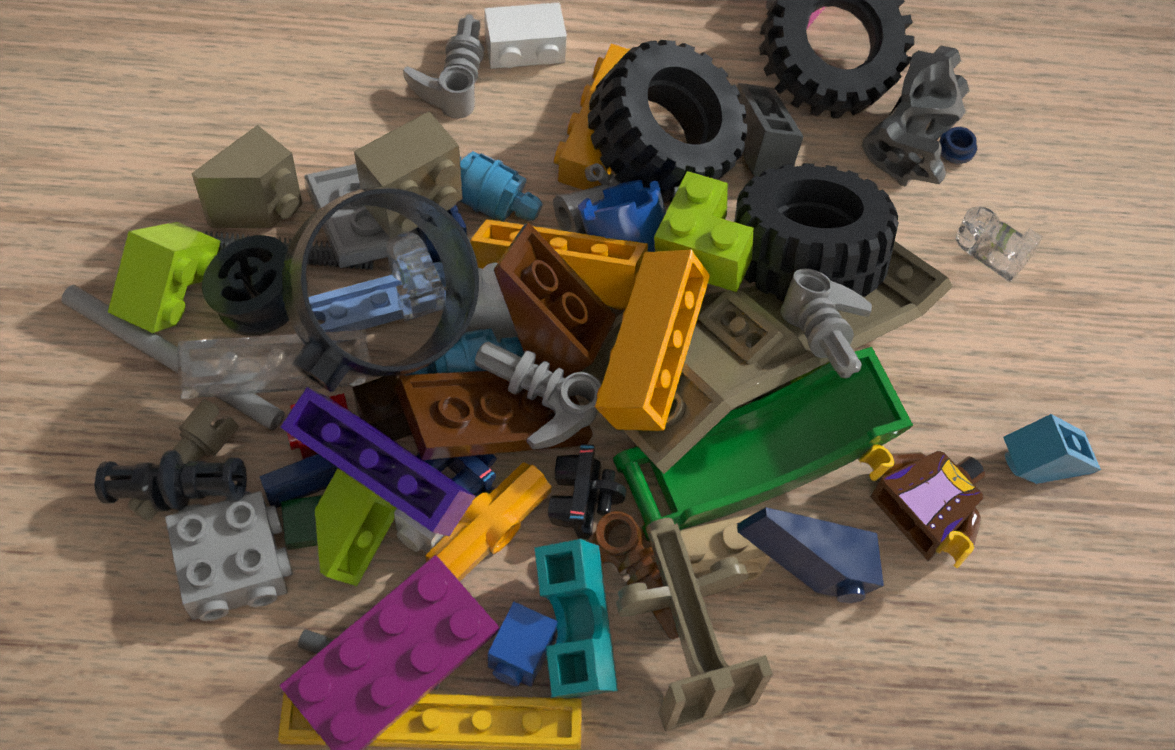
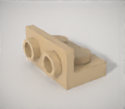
[680,514,770,582]

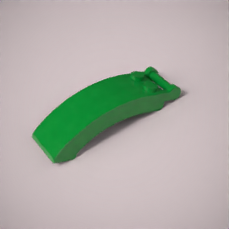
[613,347,913,542]

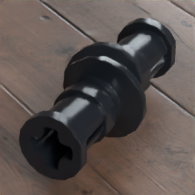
[94,450,247,512]

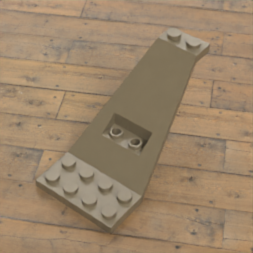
[580,241,953,474]

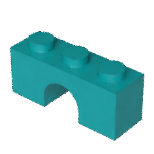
[534,539,618,698]

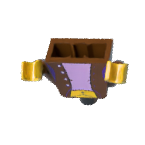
[858,444,985,568]

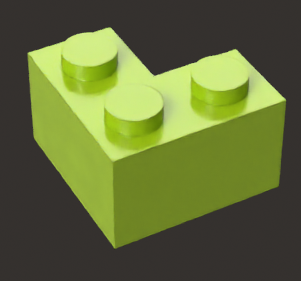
[654,171,754,292]
[107,222,221,333]

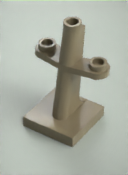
[616,518,773,731]

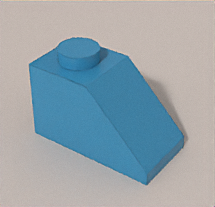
[1003,414,1101,484]

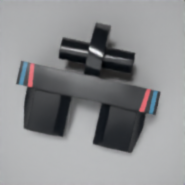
[548,444,626,539]

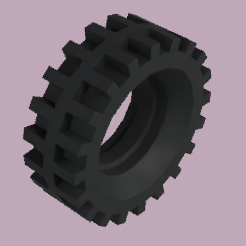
[759,0,915,118]

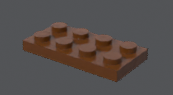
[395,371,593,460]

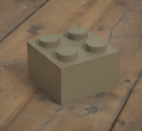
[354,111,462,239]

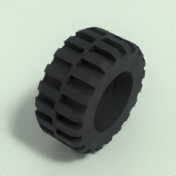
[588,40,747,203]
[734,163,899,301]

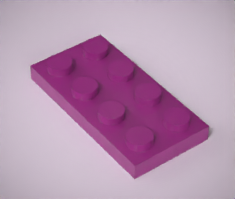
[279,555,500,750]

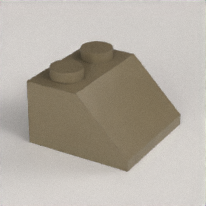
[191,125,303,228]

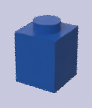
[488,601,558,687]

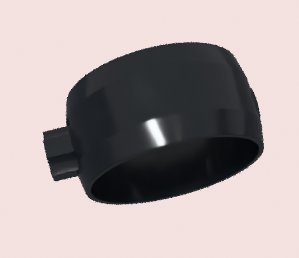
[282,187,479,392]

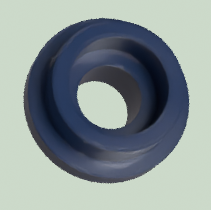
[939,127,977,164]

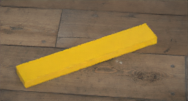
[278,692,582,750]

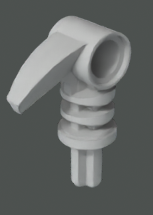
[403,15,484,119]
[780,269,872,378]
[475,342,601,449]

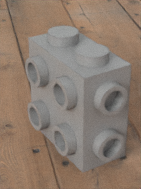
[165,491,293,621]

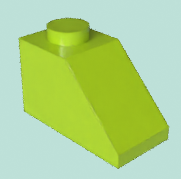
[315,468,398,586]

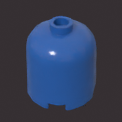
[578,180,666,252]

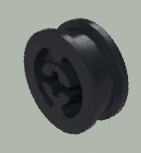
[202,235,308,336]

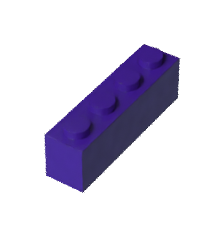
[280,387,476,536]

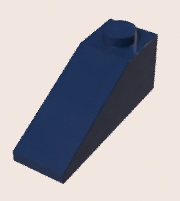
[737,507,884,603]

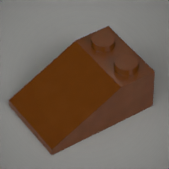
[493,222,616,379]

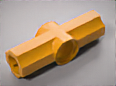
[425,462,552,581]

